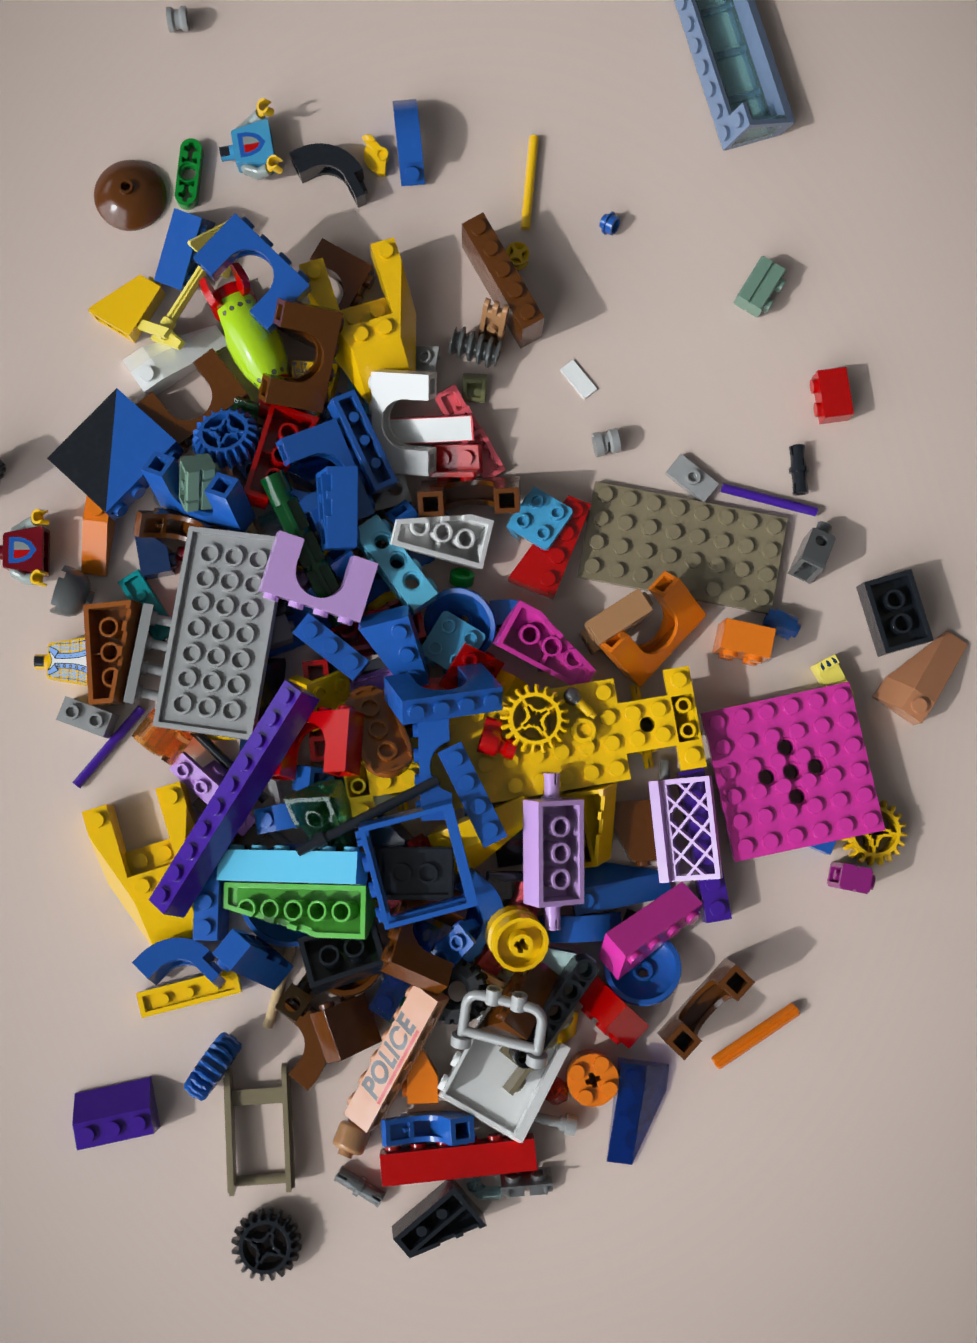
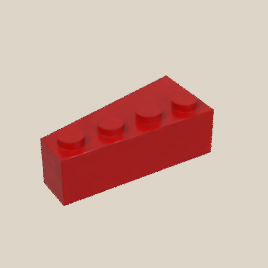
[244,404,320,510]

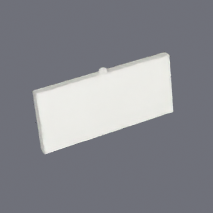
[560,360,597,400]

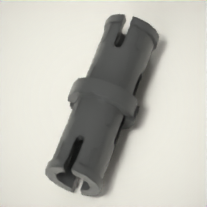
[334,1165,386,1208]

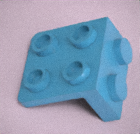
[506,487,573,551]
[422,611,485,674]

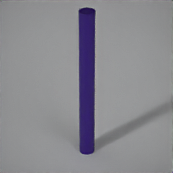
[721,483,818,517]
[73,705,146,788]

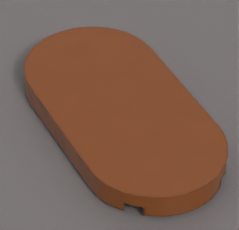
[344,685,413,778]

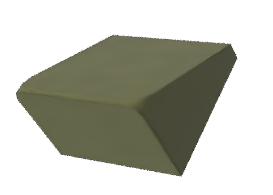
[462,373,487,403]

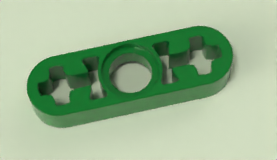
[175,138,204,210]

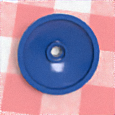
[424,587,497,652]
[604,940,681,1006]

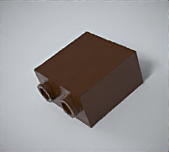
[310,992,382,1063]

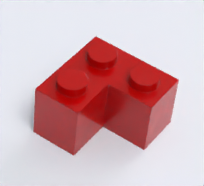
[579,976,649,1048]

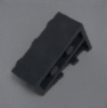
[392,1179,487,1258]

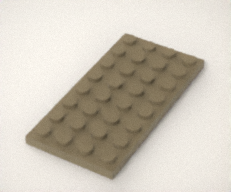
[577,481,788,614]

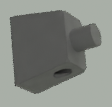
[787,521,836,584]

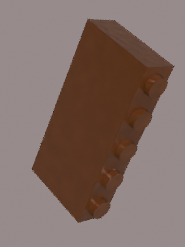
[462,212,544,349]

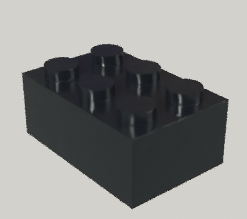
[856,569,934,657]
[297,919,384,995]

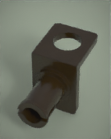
[275,973,313,1022]

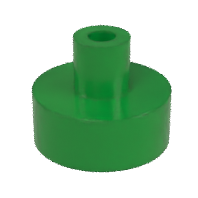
[449,568,475,588]

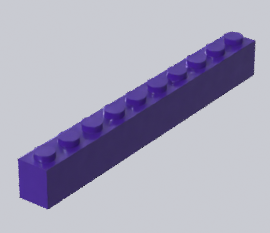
[149,680,320,918]

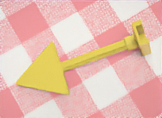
[137,221,231,350]

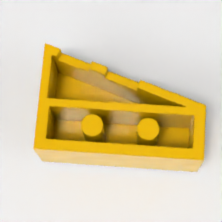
[560,782,617,868]

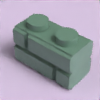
[733,256,786,317]
[179,453,220,512]

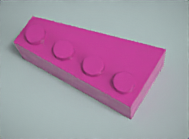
[598,882,703,980]

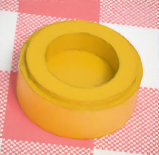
[571,717,597,744]

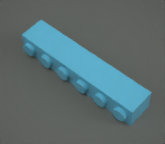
[216,845,368,885]

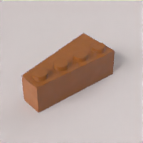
[83,600,143,707]

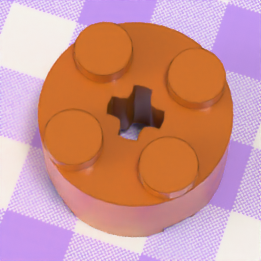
[565,1049,619,1107]

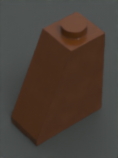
[613,800,657,866]

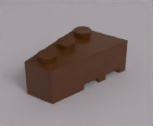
[477,961,559,1047]

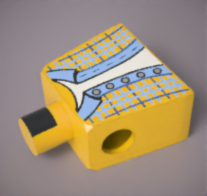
[34,637,88,687]

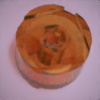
[131,708,193,766]

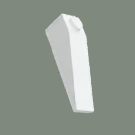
[122,325,227,396]
[390,514,494,569]

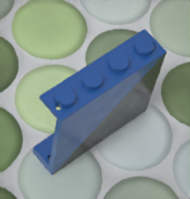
[47,388,184,521]

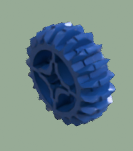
[192,406,261,470]
[184,1032,242,1101]

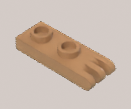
[478,297,510,345]

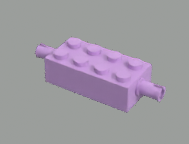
[523,772,584,931]

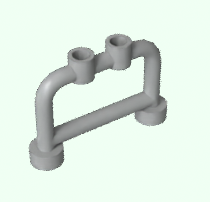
[450,985,548,1069]

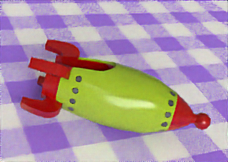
[199,262,293,409]

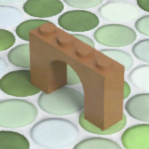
[579,588,653,655]

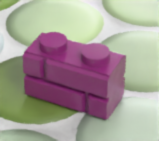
[827,862,876,894]

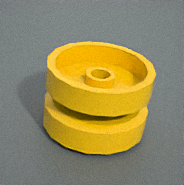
[485,905,549,972]

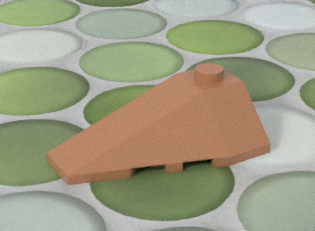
[872,631,968,725]

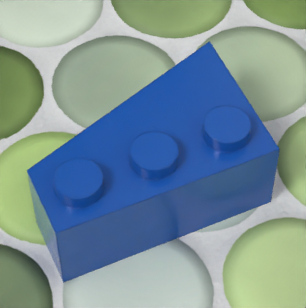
[316,466,360,551]
[358,604,429,686]
[212,928,294,991]

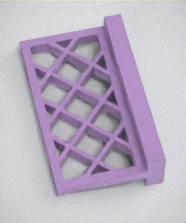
[648,775,723,883]

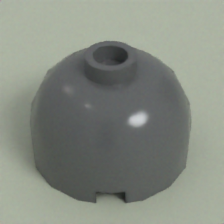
[50,565,95,617]

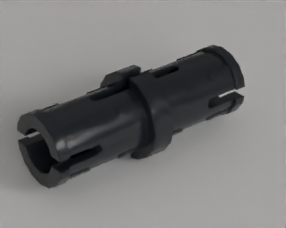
[789,444,809,496]

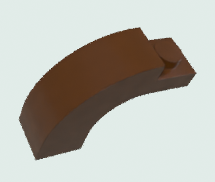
[134,508,227,542]
[285,998,326,1091]

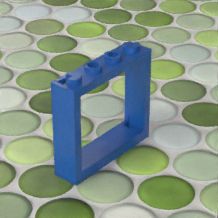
[355,799,478,930]

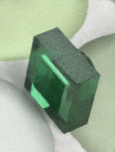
[232,396,261,422]

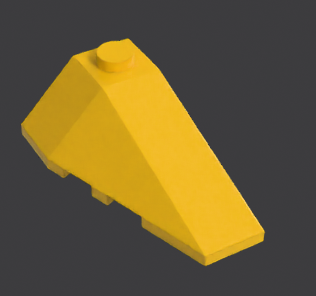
[427,794,527,874]

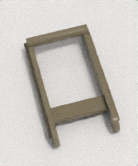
[223,1063,295,1196]

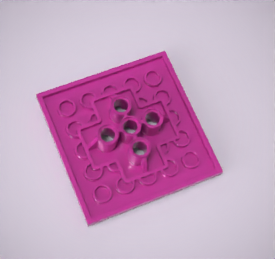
[701,682,885,862]

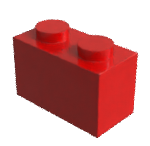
[810,367,854,424]

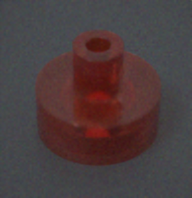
[545,1077,569,1105]

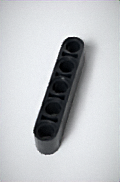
[509,954,598,1069]

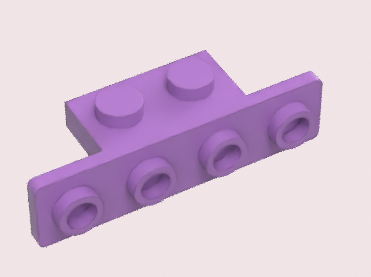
[170,752,256,836]

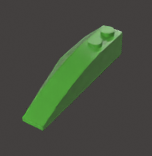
[223,882,378,939]

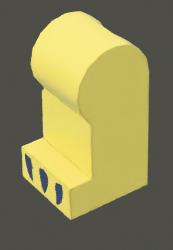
[810,654,854,695]

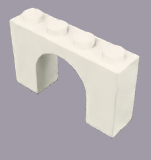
[369,369,437,476]

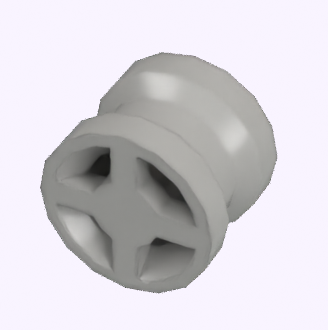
[166,6,190,33]

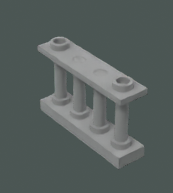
[123,603,172,704]

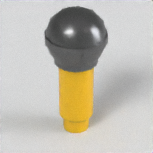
[563,687,597,720]

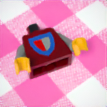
[0,509,50,587]

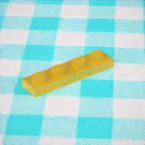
[136,970,243,1018]

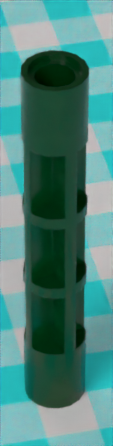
[260,470,342,628]

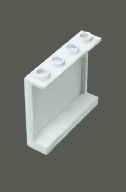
[437,1005,571,1143]

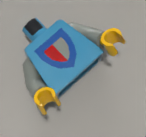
[219,98,283,180]

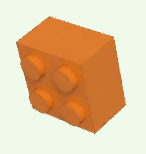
[712,618,776,666]

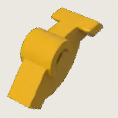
[362,134,389,177]

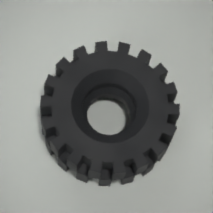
[438,959,490,1025]

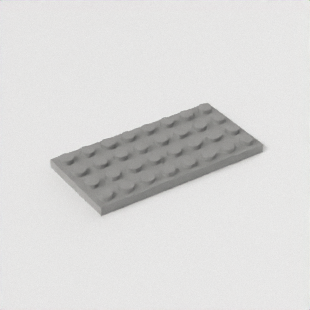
[152,526,278,740]

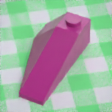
[492,600,596,685]

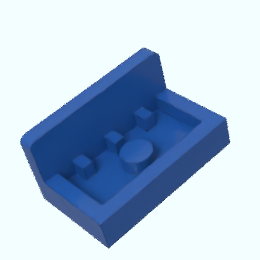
[431,918,480,967]

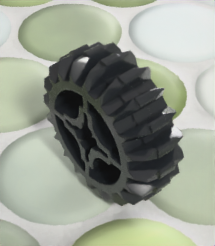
[231,1207,302,1281]

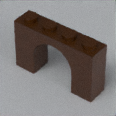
[276,238,376,350]
[258,297,344,413]
[135,348,251,456]
[417,476,521,517]
[381,890,468,996]
[657,958,755,1061]

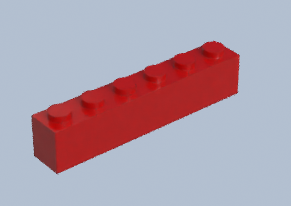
[380,1133,537,1187]

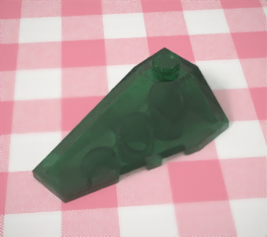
[284,779,357,851]

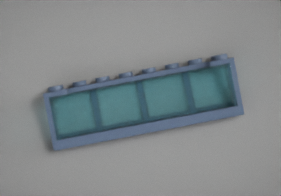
[674,0,795,151]

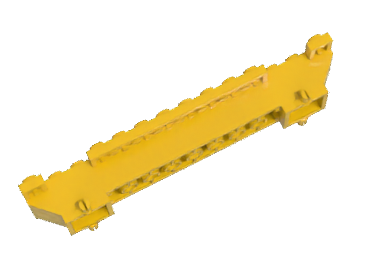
[344,666,707,819]

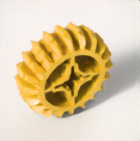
[500,684,570,754]
[839,800,907,866]

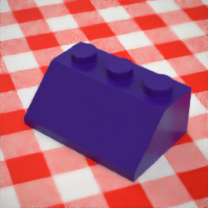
[72,1076,160,1150]

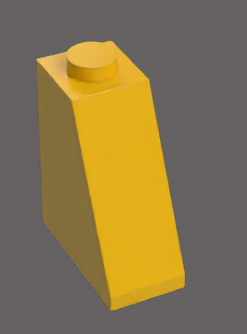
[88,275,166,343]

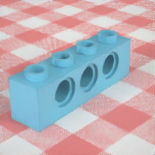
[357,514,438,616]

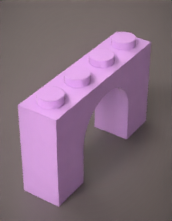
[258,530,379,626]

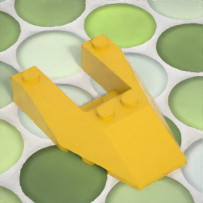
[299,237,416,406]
[82,781,197,945]

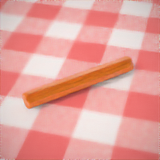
[711,1003,800,1069]

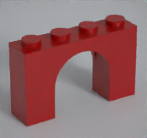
[271,705,364,781]

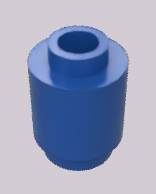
[762,608,801,640]

